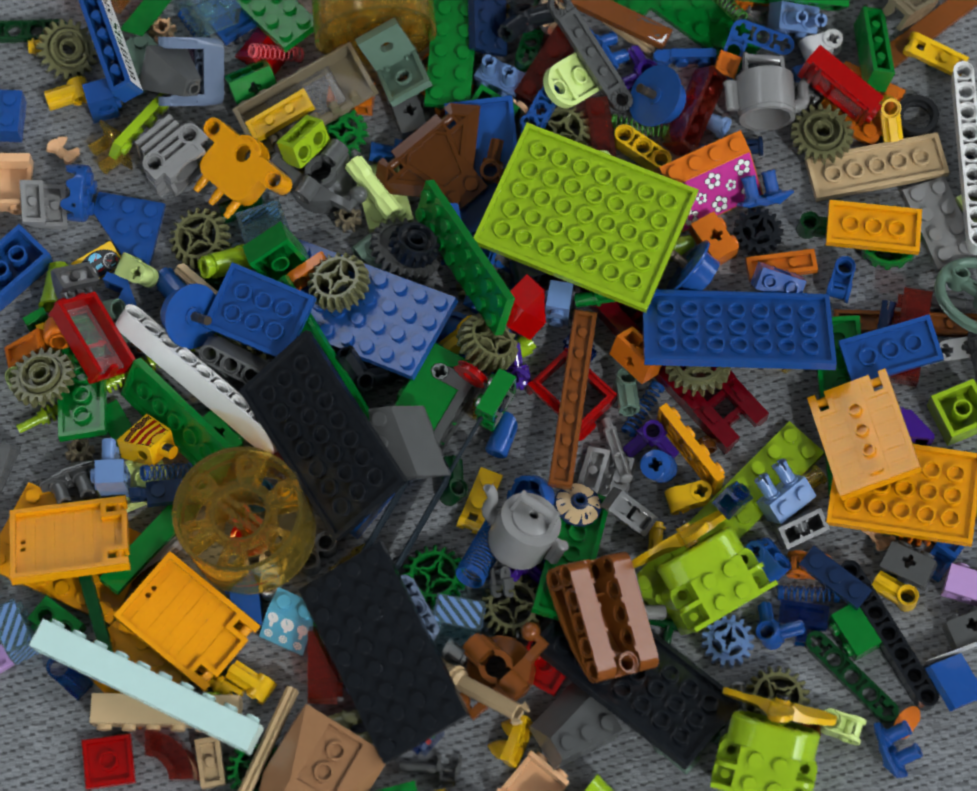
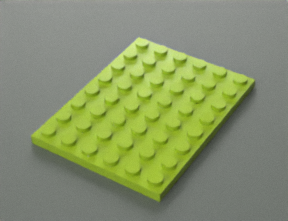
[473,122,699,313]

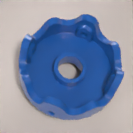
[60,164,97,222]

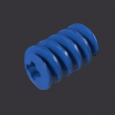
[640,450,677,483]

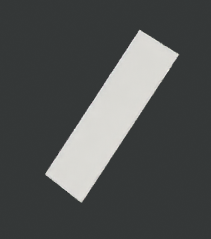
[923,642,977,666]

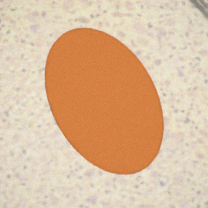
[894,706,921,740]

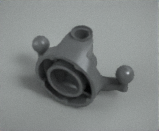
[270,139,368,214]

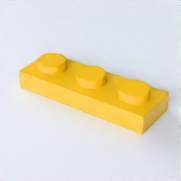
[245,88,315,141]

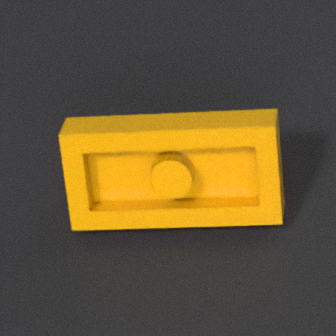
[487,715,534,769]

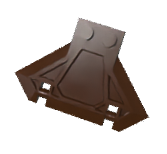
[376,103,489,211]

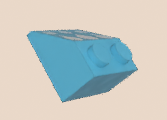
[259,587,315,656]

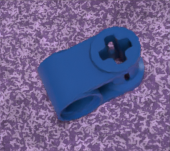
[826,256,856,303]
[746,537,791,581]

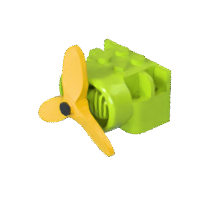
[632,509,778,636]
[710,687,837,791]

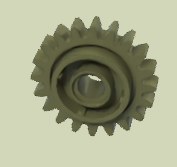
[36,19,98,81]
[790,103,854,165]
[9,347,76,408]

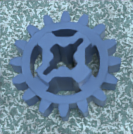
[701,615,754,668]

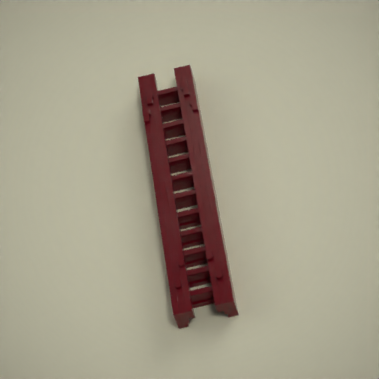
[565,281,769,454]

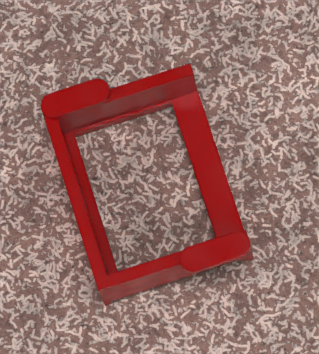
[526,347,617,441]

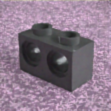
[600,487,658,537]

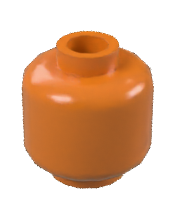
[43,317,69,350]

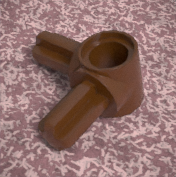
[480,138,505,184]

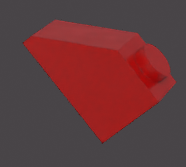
[506,274,546,340]

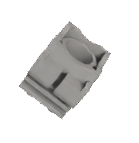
[135,114,209,198]

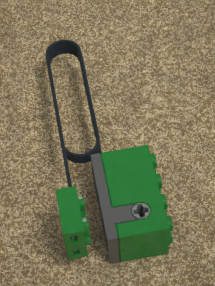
[361,343,516,571]

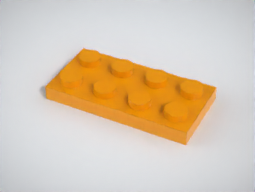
[825,200,922,255]
[657,403,725,496]

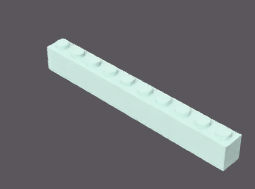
[29,619,264,755]

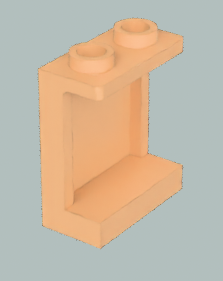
[0,153,34,215]
[496,750,569,791]

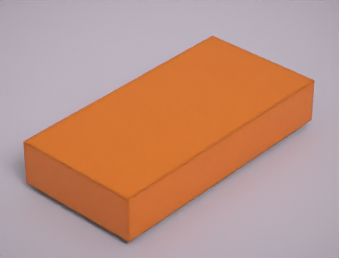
[4,328,47,368]

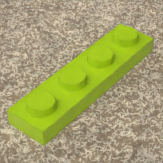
[108,93,169,160]

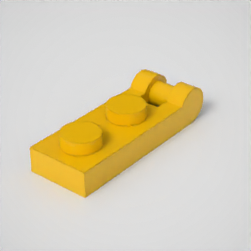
[902,31,969,76]
[456,467,503,535]

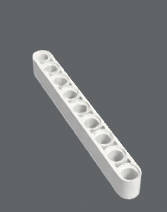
[951,61,977,255]
[115,304,277,456]

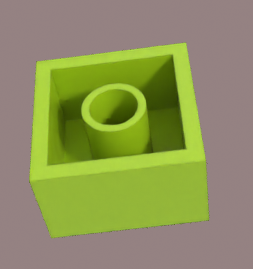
[926,379,977,446]

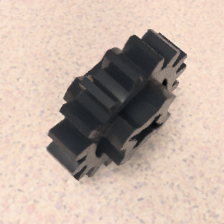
[733,207,783,256]

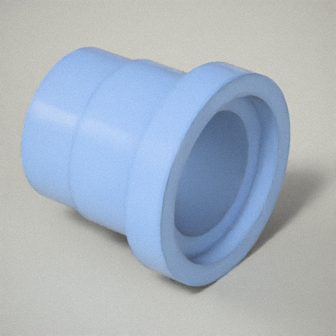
[704,112,732,139]

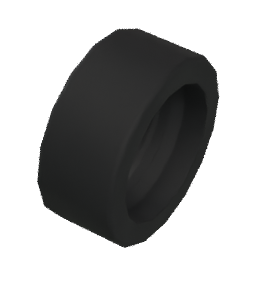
[900,95,939,138]

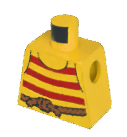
[117,414,178,466]

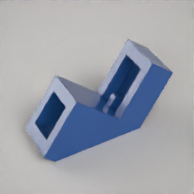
[103,272,137,306]

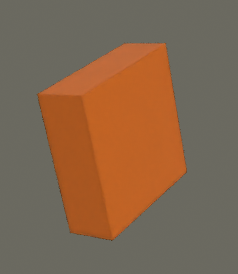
[713,50,742,79]

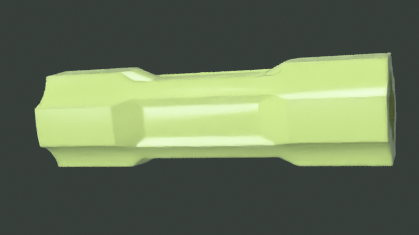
[345,156,402,220]

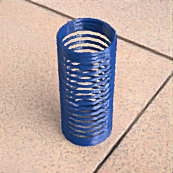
[455,520,497,588]

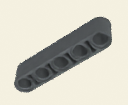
[199,335,270,384]

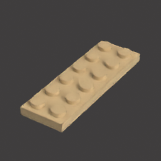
[805,132,950,202]

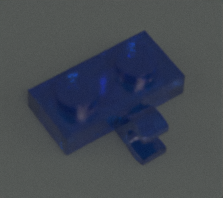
[778,599,829,647]

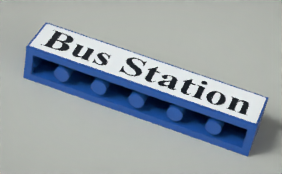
[79,0,143,103]

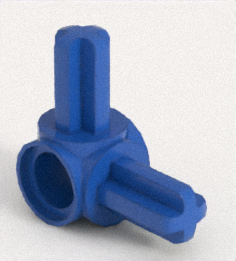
[756,601,805,650]

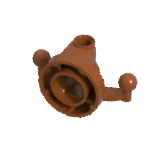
[459,622,549,721]

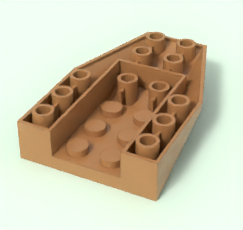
[259,704,385,791]

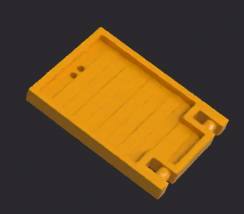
[807,369,922,501]
[10,495,131,585]
[113,551,260,692]

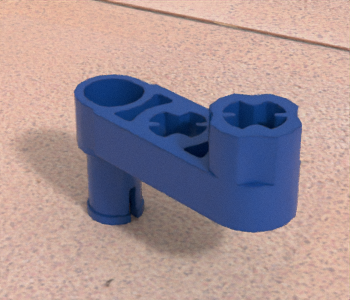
[520,85,560,134]

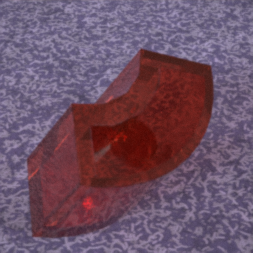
[145,730,200,782]

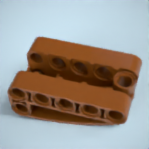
[546,551,659,683]

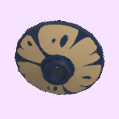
[554,483,601,527]

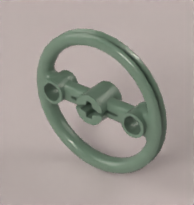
[934,257,977,334]

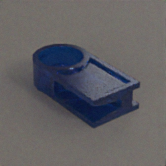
[46,658,94,701]

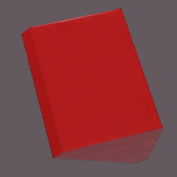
[235,27,297,76]

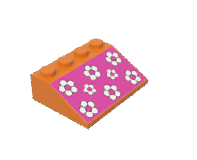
[653,130,763,232]

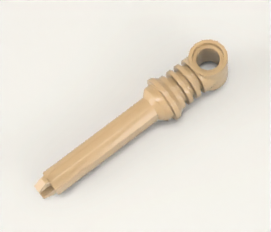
[441,657,530,725]

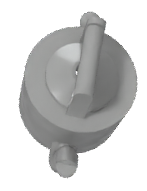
[723,52,811,131]
[482,484,569,570]

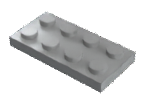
[901,176,977,272]

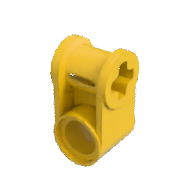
[664,480,712,515]

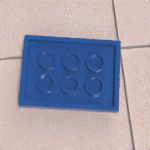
[202,262,317,357]

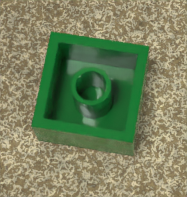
[242,221,309,281]

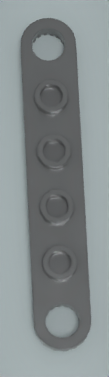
[547,0,633,112]

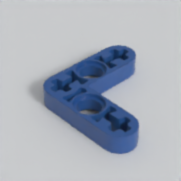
[716,19,794,82]

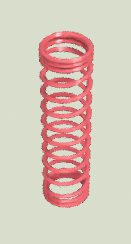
[248,43,304,62]

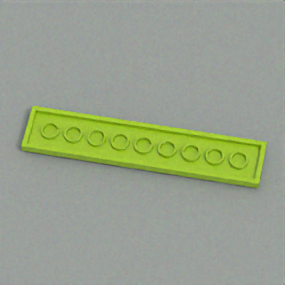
[637,421,825,613]

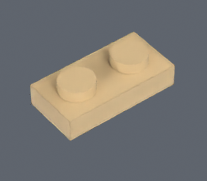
[194,737,227,790]

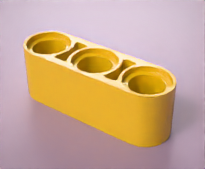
[614,124,672,172]

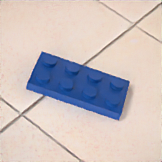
[838,314,944,381]

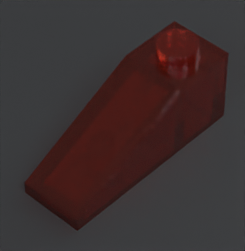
[584,96,616,157]
[308,626,343,704]

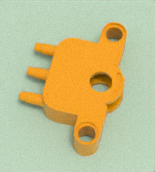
[193,117,292,219]

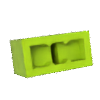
[276,115,330,169]

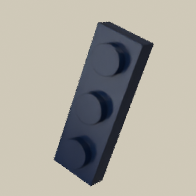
[799,546,872,610]

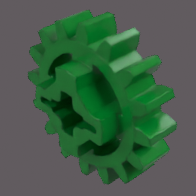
[325,109,369,157]

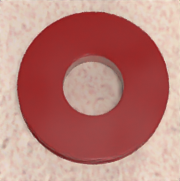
[454,360,488,388]

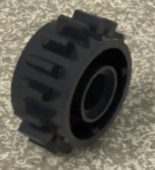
[388,222,440,268]

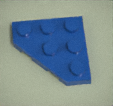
[94,192,166,266]

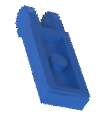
[653,48,716,68]

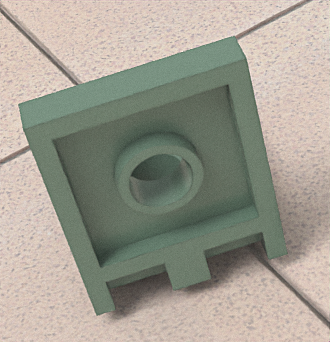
[355,17,432,107]

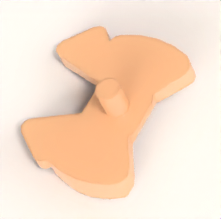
[513,98,529,119]
[46,137,80,165]
[861,530,896,551]

